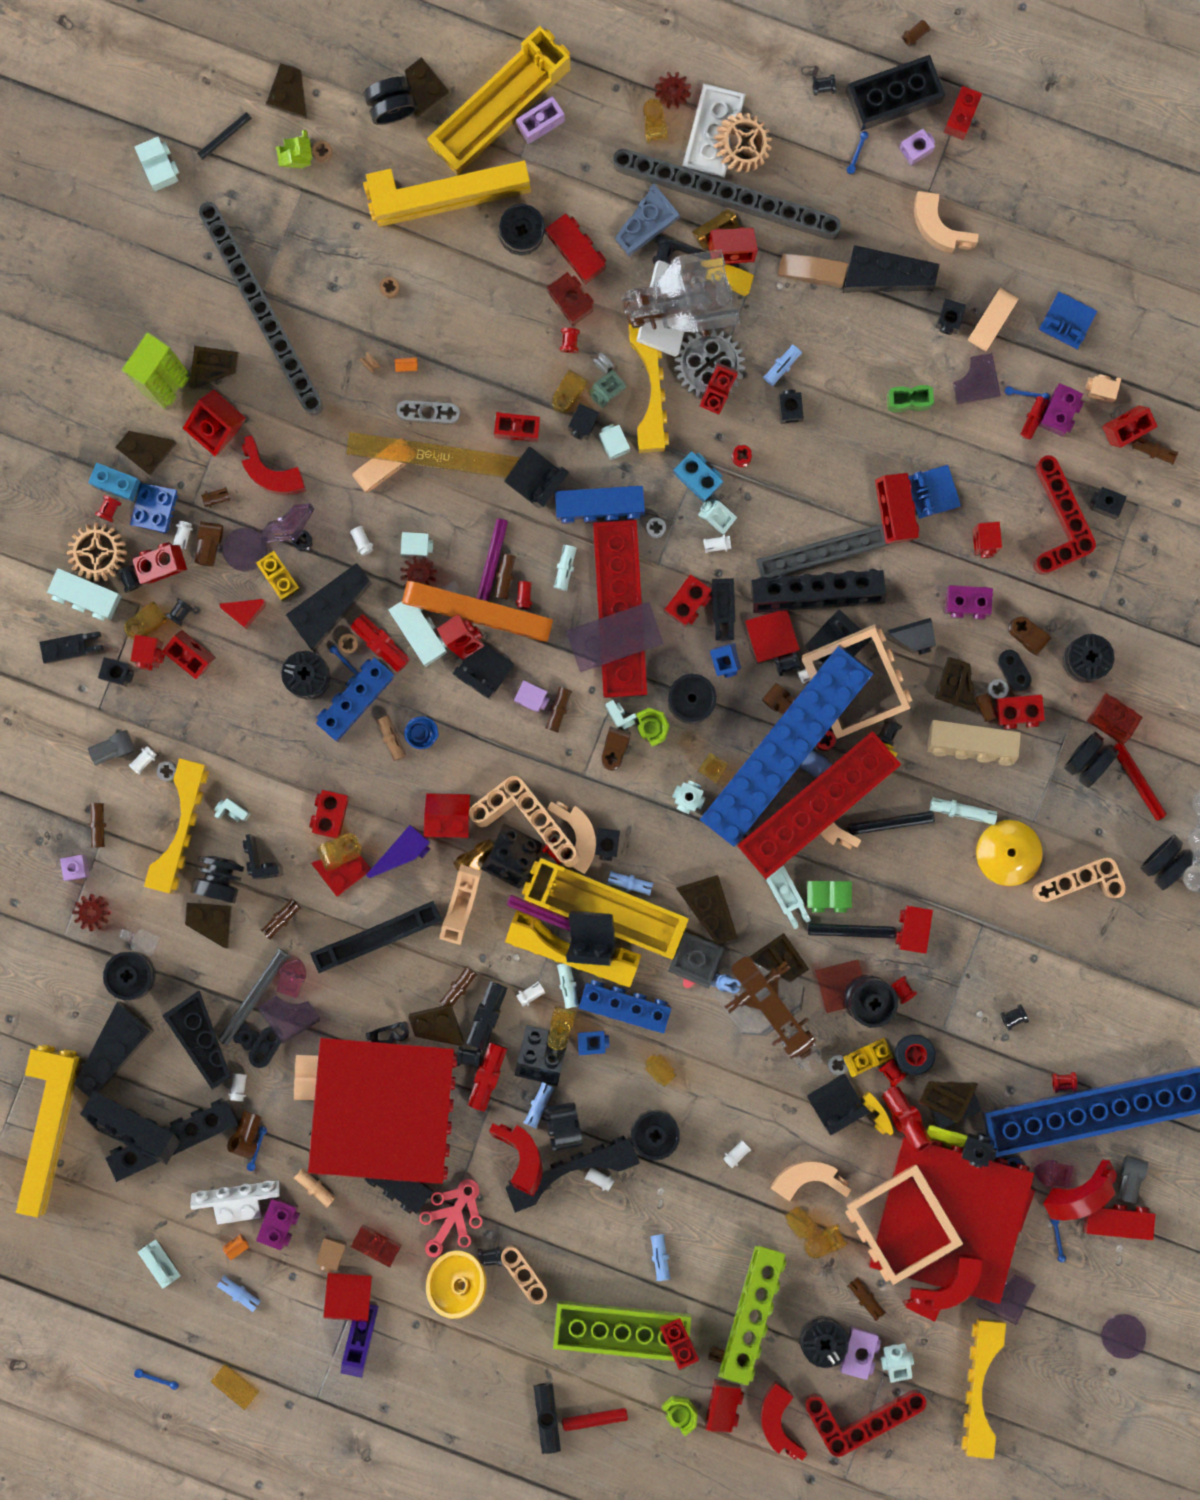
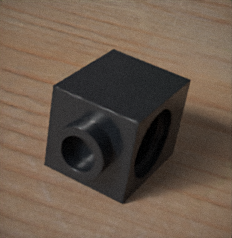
[935,298,966,335]
[778,390,804,424]
[568,403,599,440]
[98,657,134,687]
[595,828,620,861]

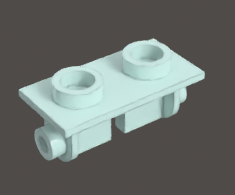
[138,1239,181,1289]

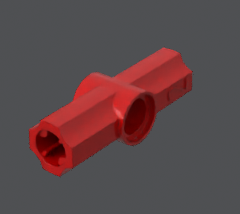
[350,614,410,673]
[467,1042,508,1112]
[882,1086,933,1152]

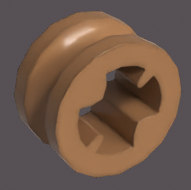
[312,140,333,162]
[380,277,400,298]
[359,352,380,374]
[338,634,359,654]

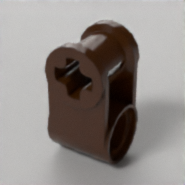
[1008,616,1051,656]
[602,726,631,771]

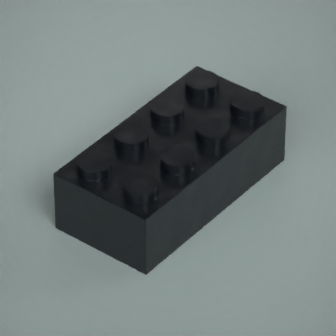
[846,55,945,131]

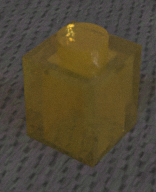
[697,753,728,784]

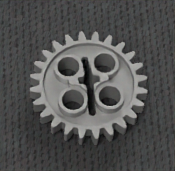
[674,328,745,398]

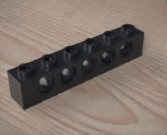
[751,569,886,613]
[105,1098,240,1182]

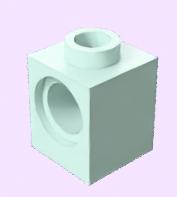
[599,424,630,461]
[401,532,433,558]

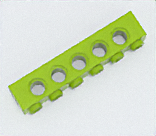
[718,1246,786,1386]

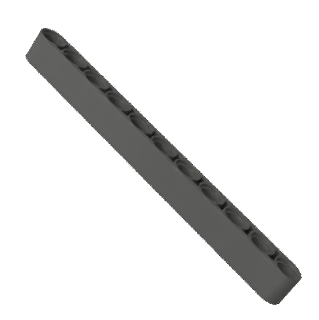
[613,148,841,240]
[199,202,323,416]

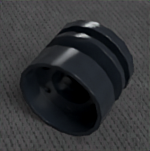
[499,204,545,256]
[1063,634,1115,683]
[281,650,331,700]
[190,855,244,903]
[799,1316,849,1368]

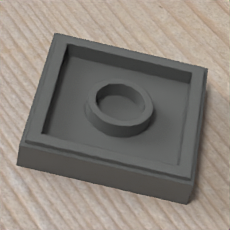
[668,932,725,989]

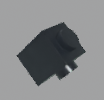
[1090,487,1127,520]

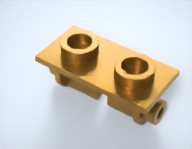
[692,208,740,250]
[453,838,494,871]

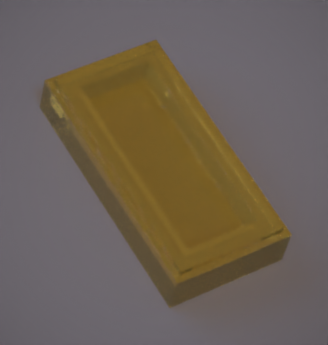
[210,1363,259,1410]

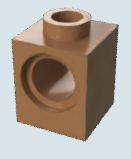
[316,1236,347,1273]

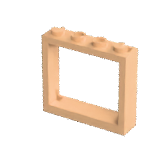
[801,624,913,739]
[845,1164,963,1285]

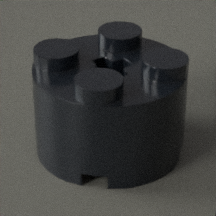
[544,1102,583,1152]

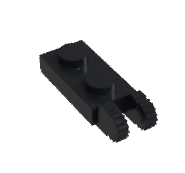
[712,578,735,641]
[39,631,104,664]

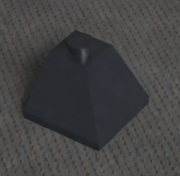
[885,618,936,656]

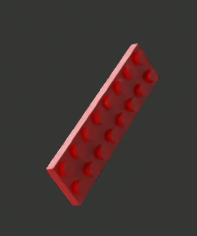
[593,520,647,698]
[737,731,902,880]

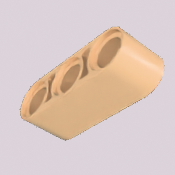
[967,287,1019,352]
[352,438,416,493]
[501,1245,547,1304]

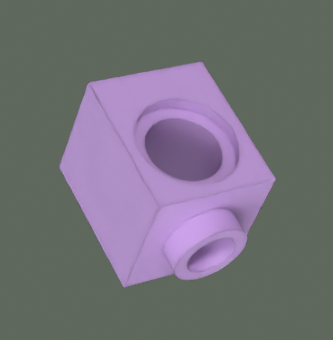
[899,129,935,166]
[514,680,550,713]
[60,855,90,881]

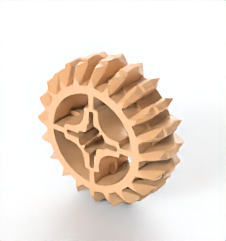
[713,113,772,173]
[67,523,127,583]

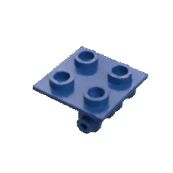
[1039,291,1097,350]
[908,465,961,519]
[130,483,178,534]

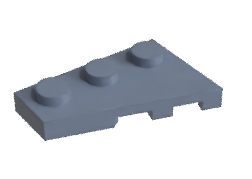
[615,183,681,257]

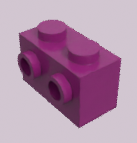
[1039,383,1084,437]
[945,585,993,620]
[256,1197,300,1250]

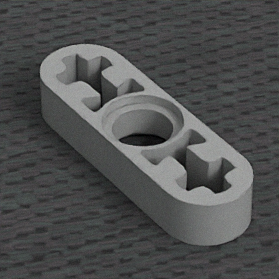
[396,400,460,425]

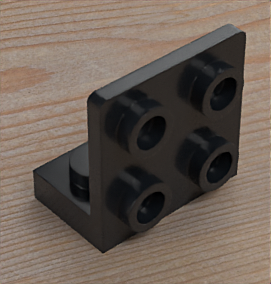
[504,447,569,508]
[805,609,871,664]
[452,643,514,700]
[481,824,542,889]
[243,834,284,880]
[566,911,616,966]
[514,1026,569,1086]
[807,1074,869,1136]

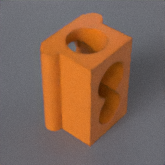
[395,357,418,372]
[223,1234,249,1260]

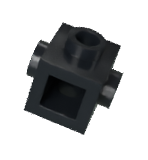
[961,1133,997,1168]

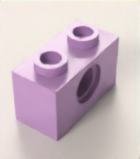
[516,96,565,145]
[839,1326,881,1380]

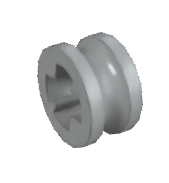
[592,353,614,374]
[646,518,666,539]
[987,679,1009,699]
[157,761,176,782]
[828,1055,848,1075]

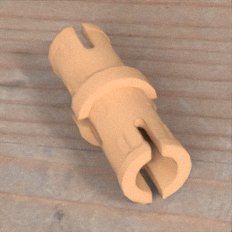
[293,1168,336,1208]

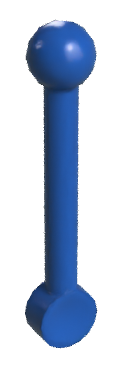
[847,131,869,174]
[1005,386,1050,401]
[329,645,361,677]
[247,1126,267,1171]
[1050,1219,1066,1263]
[134,1369,179,1390]

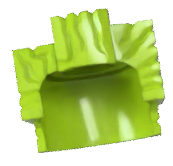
[276,130,313,169]
[636,708,670,748]
[662,1395,698,1436]

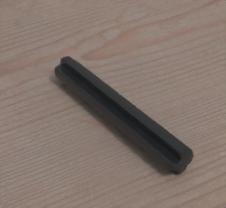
[847,811,935,835]
[807,923,895,938]

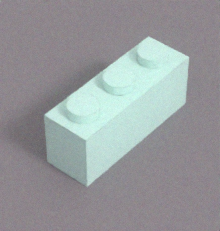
[47,568,122,621]
[389,601,447,667]

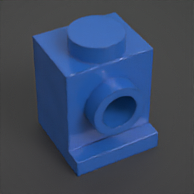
[710,642,741,678]
[577,1031,610,1055]

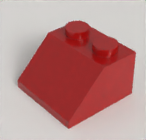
[183,389,246,457]
[424,793,470,839]
[705,1379,744,1433]

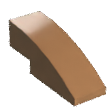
[777,254,848,288]

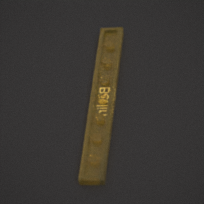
[346,432,520,478]

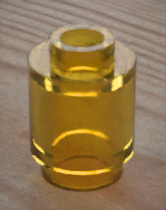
[644,1054,677,1087]
[784,1206,817,1240]

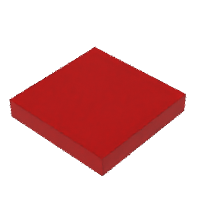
[745,611,800,663]
[323,1273,372,1322]

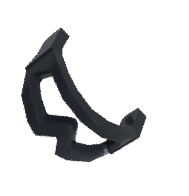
[366,1021,409,1044]

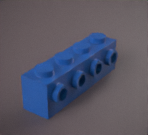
[555,486,645,524]
[316,657,396,742]
[579,980,672,1034]

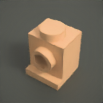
[1085,375,1121,403]

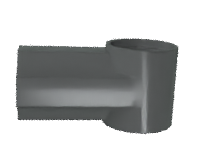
[88,730,136,766]
[1116,1156,1148,1204]

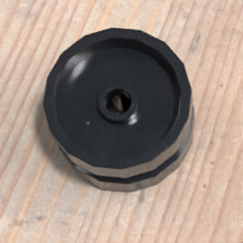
[363,76,418,125]
[667,673,717,724]
[1064,731,1119,788]
[1140,835,1197,891]
[103,951,156,1000]
[843,974,898,1028]
[631,1110,680,1160]

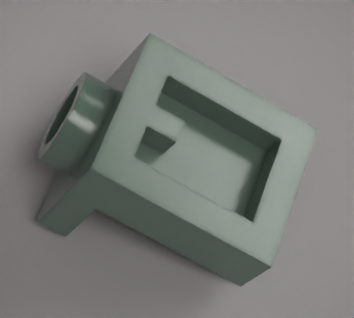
[588,370,627,408]

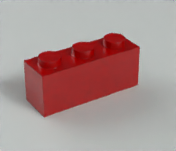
[545,213,607,285]
[875,473,919,544]
[1083,1204,1156,1241]

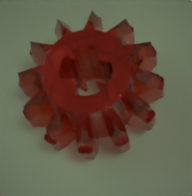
[655,72,691,109]
[400,556,437,587]
[72,894,111,932]

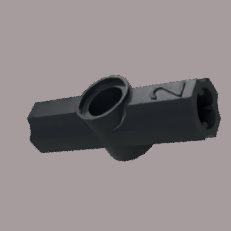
[466,981,508,1050]
[534,1383,561,1454]

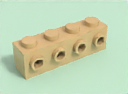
[927,720,1021,766]

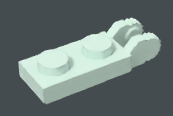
[766,865,811,929]

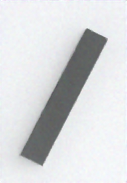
[756,524,889,578]

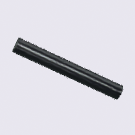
[197,112,252,160]

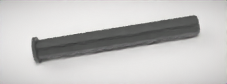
[218,947,292,1046]

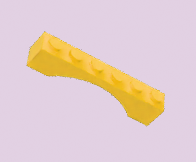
[628,322,669,453]
[144,758,209,894]
[505,910,642,988]
[961,1318,1006,1459]

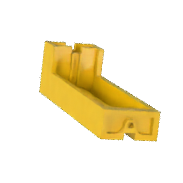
[426,26,571,176]
[363,160,531,227]
[521,858,689,960]
[16,1044,82,1218]

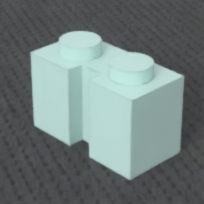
[134,137,179,191]

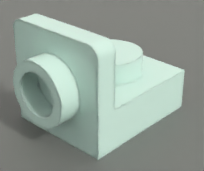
[698,499,737,534]
[605,700,637,730]
[214,798,251,822]

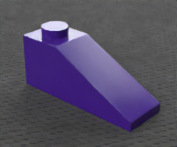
[366,825,431,878]
[341,1305,379,1378]

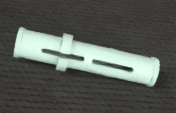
[929,797,997,825]

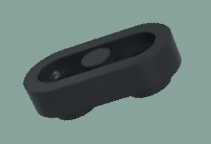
[998,650,1032,691]
[248,1026,283,1068]

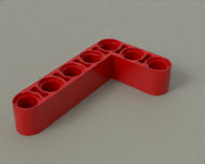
[1033,455,1096,575]
[805,1389,927,1457]

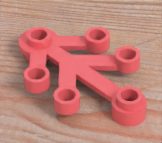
[419,1179,483,1257]

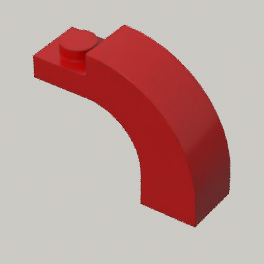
[242,435,306,495]
[489,1123,543,1196]
[1043,1159,1117,1221]
[909,1256,983,1310]
[760,1381,808,1461]

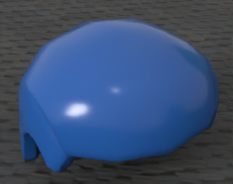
[404,716,439,750]

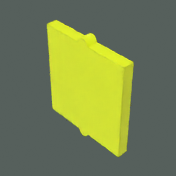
[926,1125,967,1149]

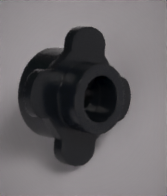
[233,1024,260,1050]

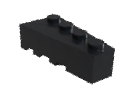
[843,245,940,293]
[286,563,372,652]
[162,990,231,1090]
[74,1002,154,1098]
[80,1091,180,1165]

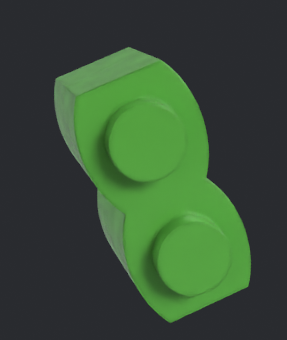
[887,385,934,413]
[807,881,852,913]

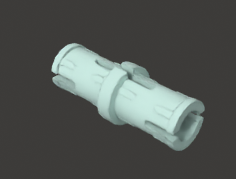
[554,545,577,591]
[557,964,579,1009]

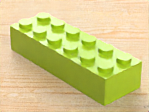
[122,332,189,409]
[553,1300,692,1361]

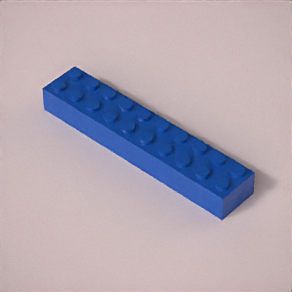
[699,645,874,847]
[982,1065,1200,1157]

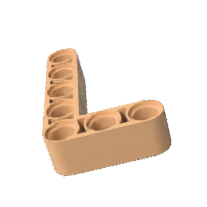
[469,776,580,867]

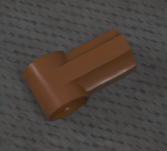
[194,521,224,567]
[761,683,795,715]
[227,1111,262,1159]

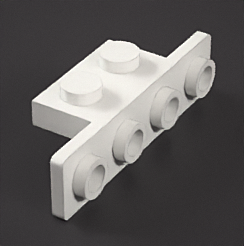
[190,1180,280,1225]

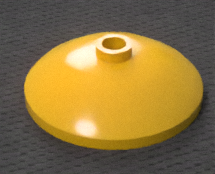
[976,820,1043,886]
[426,1251,486,1319]

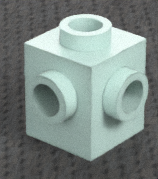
[672,781,706,814]
[881,1343,914,1383]

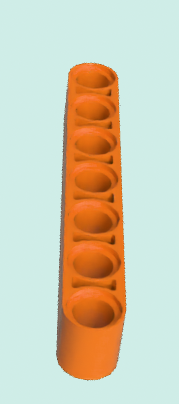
[401,581,553,642]

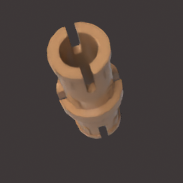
[377,715,407,761]

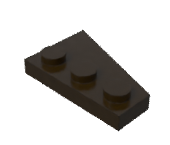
[676,875,738,945]

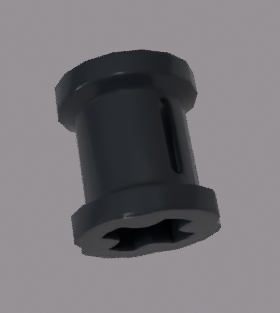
[812,74,836,96]
[653,239,677,265]
[291,529,313,552]
[116,565,143,593]
[165,598,194,627]
[774,652,801,676]
[876,718,902,746]
[1000,1004,1029,1031]
[457,1046,481,1069]
[478,1247,502,1268]

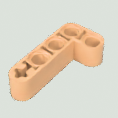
[1032,858,1126,902]

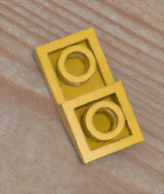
[704,261,754,296]
[256,551,300,601]
[843,1038,894,1077]
[862,1091,894,1136]

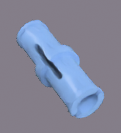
[763,344,802,386]
[607,871,653,896]
[711,973,741,993]
[523,1082,555,1129]
[650,1234,671,1281]
[216,1275,261,1312]

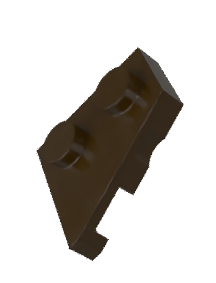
[266,63,307,119]
[115,431,177,476]

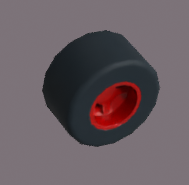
[894,1034,936,1075]

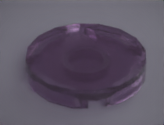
[222,527,267,572]
[1101,1313,1146,1359]

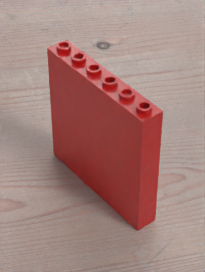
[307,1038,457,1184]
[869,1136,1034,1304]

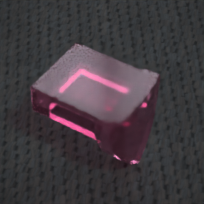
[276,960,306,999]
[1034,1160,1074,1188]

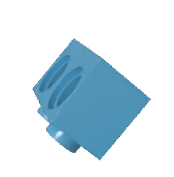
[673,451,723,503]
[88,462,141,502]

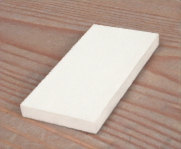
[682,84,746,179]
[636,260,695,357]

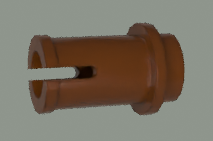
[902,20,930,47]
[201,487,230,508]
[975,693,998,722]

